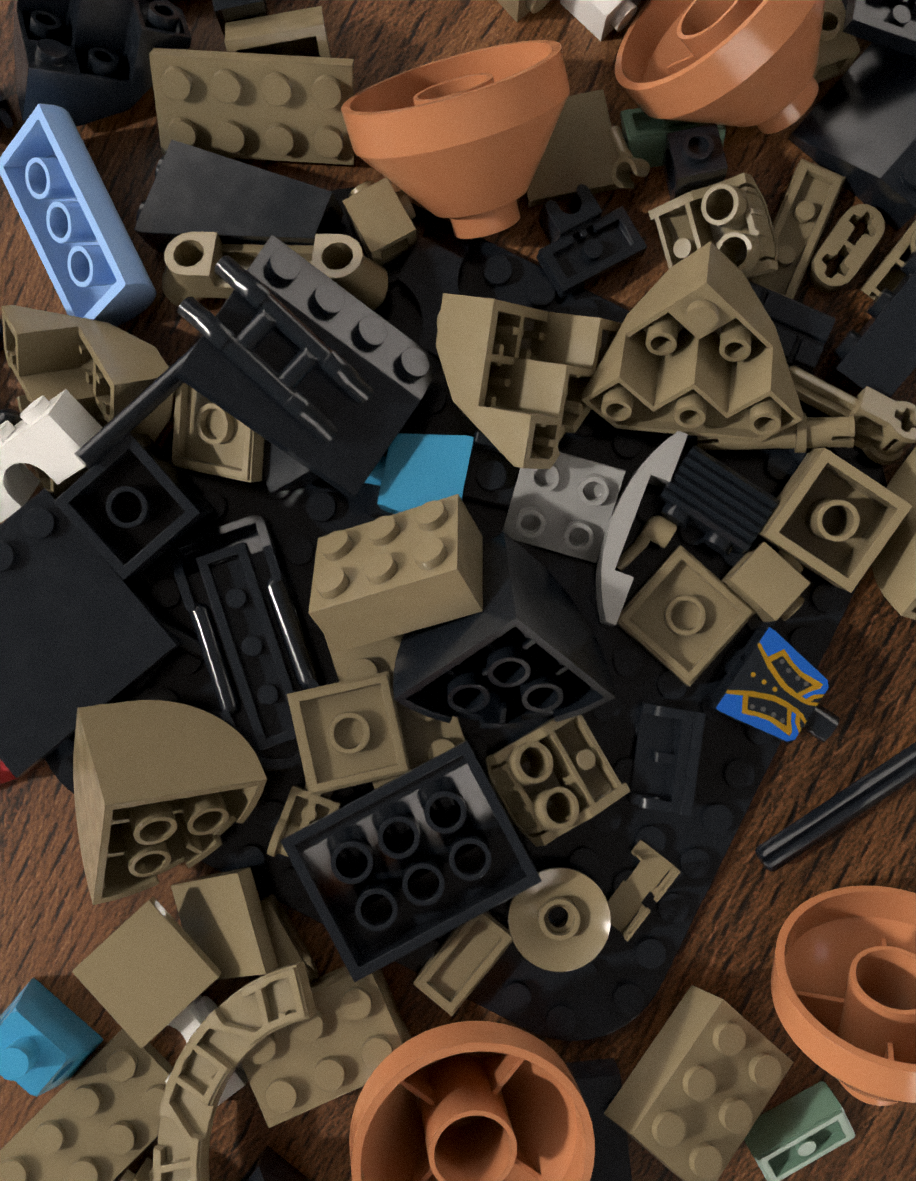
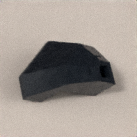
[13,0,192,127]

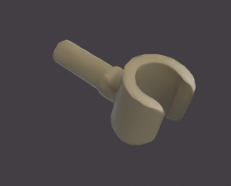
[609,126,650,189]
[616,515,677,572]

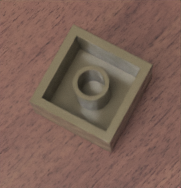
[758,448,913,593]

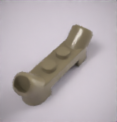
[162,232,388,310]

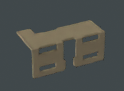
[607,839,680,942]

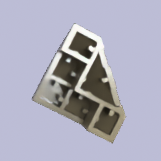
[436,293,622,469]
[1,305,175,497]

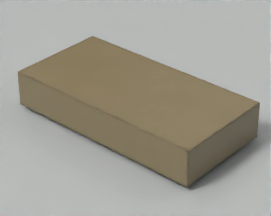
[413,910,513,1016]

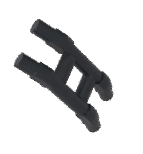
[178,255,373,443]

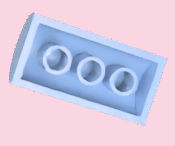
[0,104,156,327]

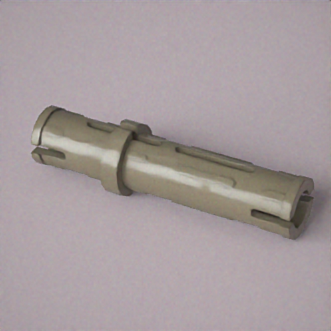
[697,413,855,453]

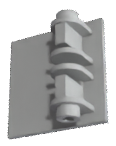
[502,452,626,563]

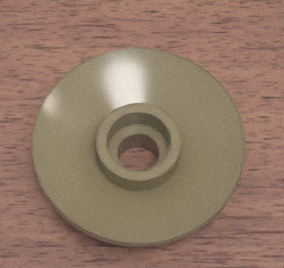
[508,867,611,972]

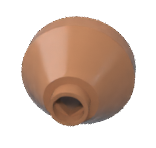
[615,0,825,134]
[341,40,570,239]
[771,885,916,1106]
[349,1021,595,1181]

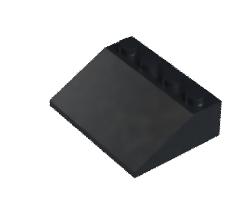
[788,42,916,231]
[175,235,441,499]
[280,740,542,983]

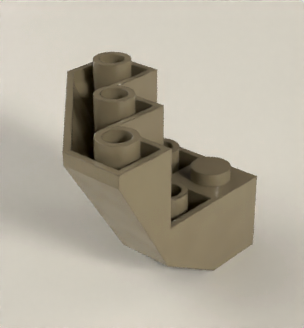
[581,241,803,442]

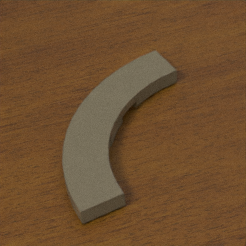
[153,960,316,1181]

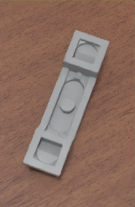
[596,431,688,626]

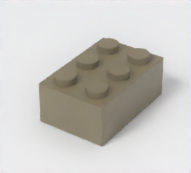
[308,494,483,652]
[241,965,411,1128]
[604,985,794,1181]

